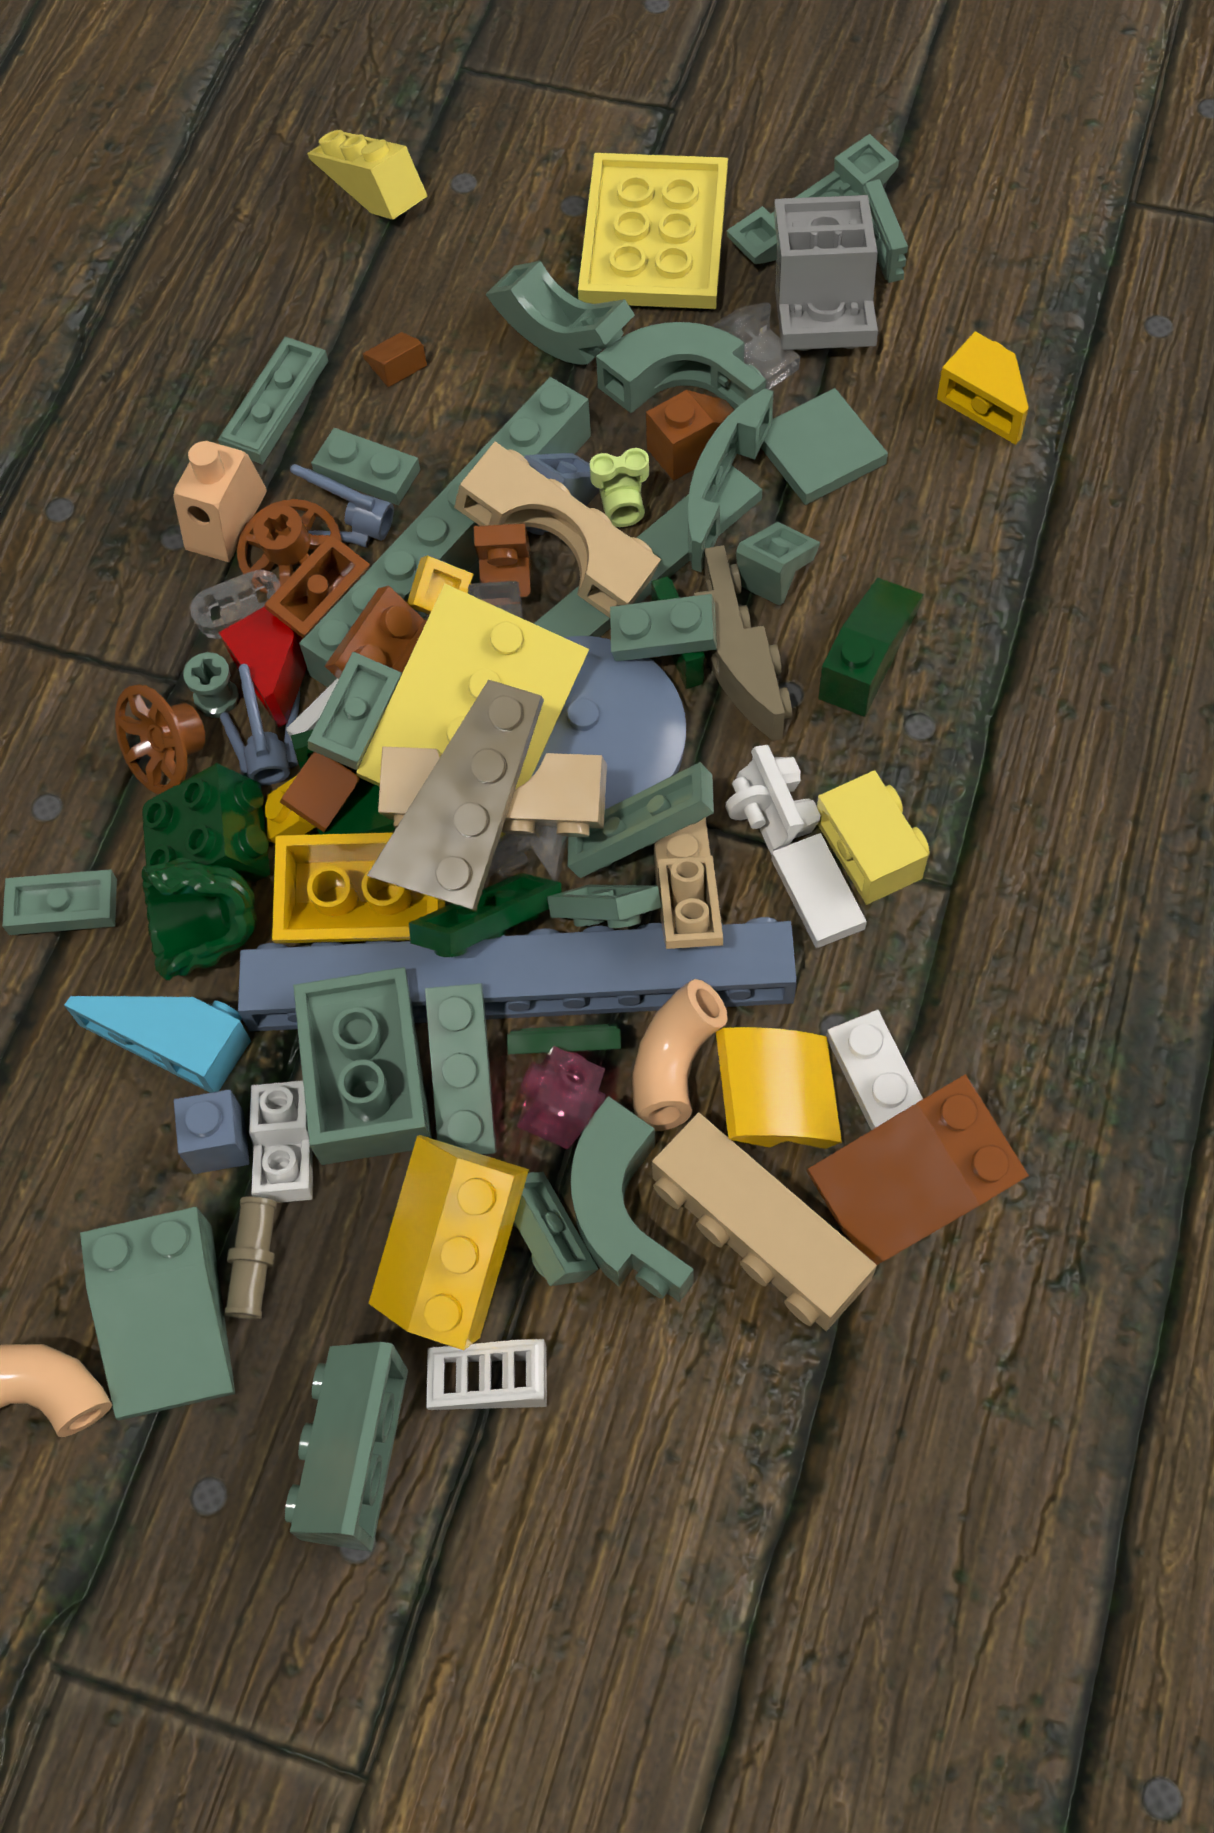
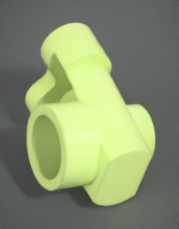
[590,448,649,527]

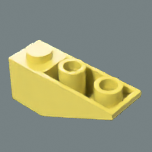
[307,130,427,219]

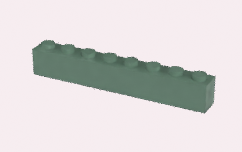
[299,377,591,687]

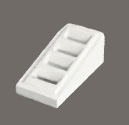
[427,1339,547,1410]

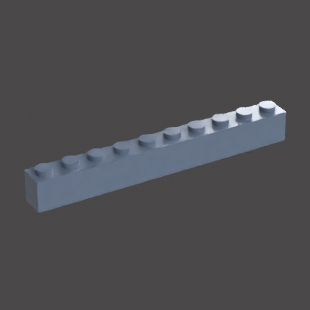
[238,917,796,1032]

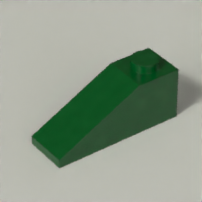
[818,577,924,717]

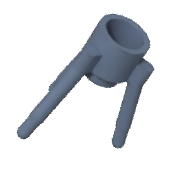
[290,464,394,548]
[220,664,300,785]

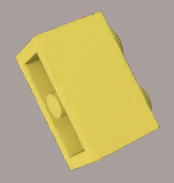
[817,770,930,905]

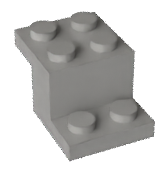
[774,195,878,351]

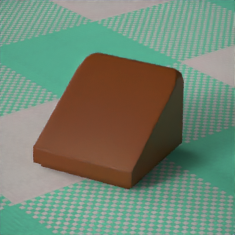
[362,332,427,387]
[280,752,360,832]

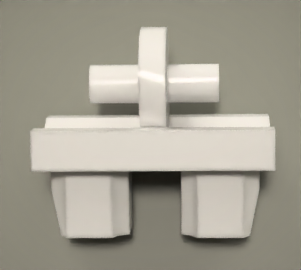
[725,745,821,855]

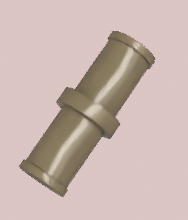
[224,1197,277,1320]

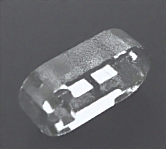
[190,570,282,639]

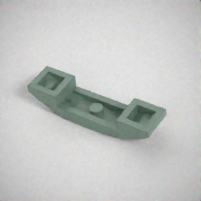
[727,134,899,264]
[688,389,774,572]

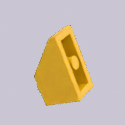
[937,331,1029,445]

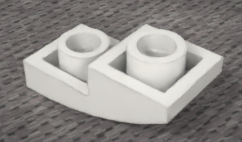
[249,1081,313,1203]

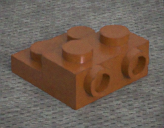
[325,586,428,679]

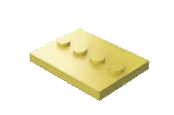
[578,153,728,309]
[356,583,589,842]

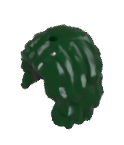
[141,858,257,981]

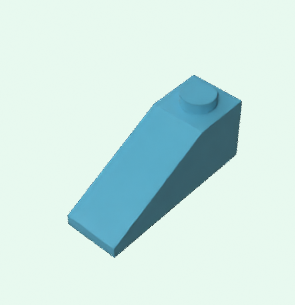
[64,996,251,1093]

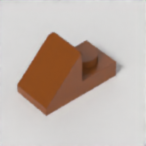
[474,523,531,599]

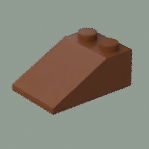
[806,1074,1029,1265]

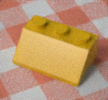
[272,832,446,943]
[368,1135,529,1350]

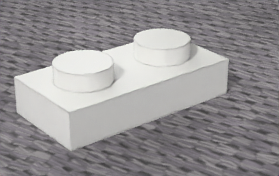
[826,1010,923,1130]

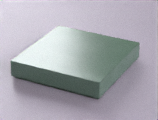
[760,388,888,505]

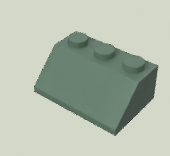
[285,1342,408,1552]

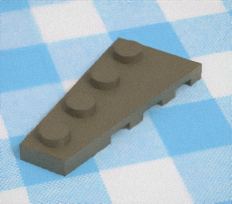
[367,679,544,911]

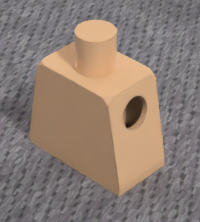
[173,441,267,562]

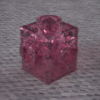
[517,1046,606,1149]

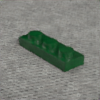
[409,872,562,957]

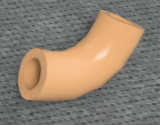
[632,979,728,1131]
[0,1344,112,1437]

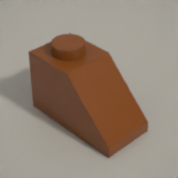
[646,390,734,481]
[264,534,370,638]

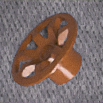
[237,499,342,596]
[115,684,205,794]

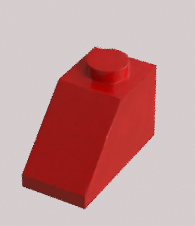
[218,606,307,728]

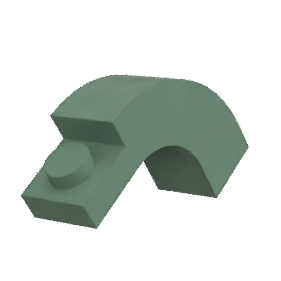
[596,322,766,413]
[571,1096,694,1302]

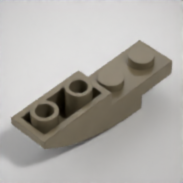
[694,545,792,741]

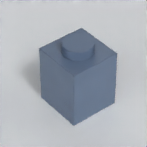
[174,1090,250,1174]

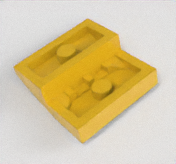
[716,1027,842,1149]

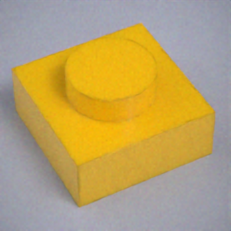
[407,555,473,615]
[265,776,315,843]

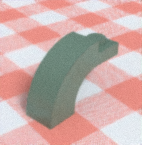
[486,261,635,364]

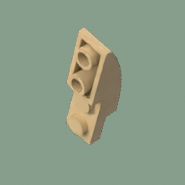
[654,817,723,949]

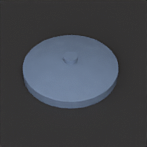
[532,636,686,809]

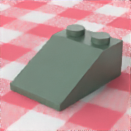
[293,967,432,1165]
[80,1207,235,1421]

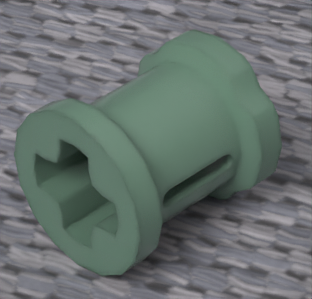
[183,652,240,718]

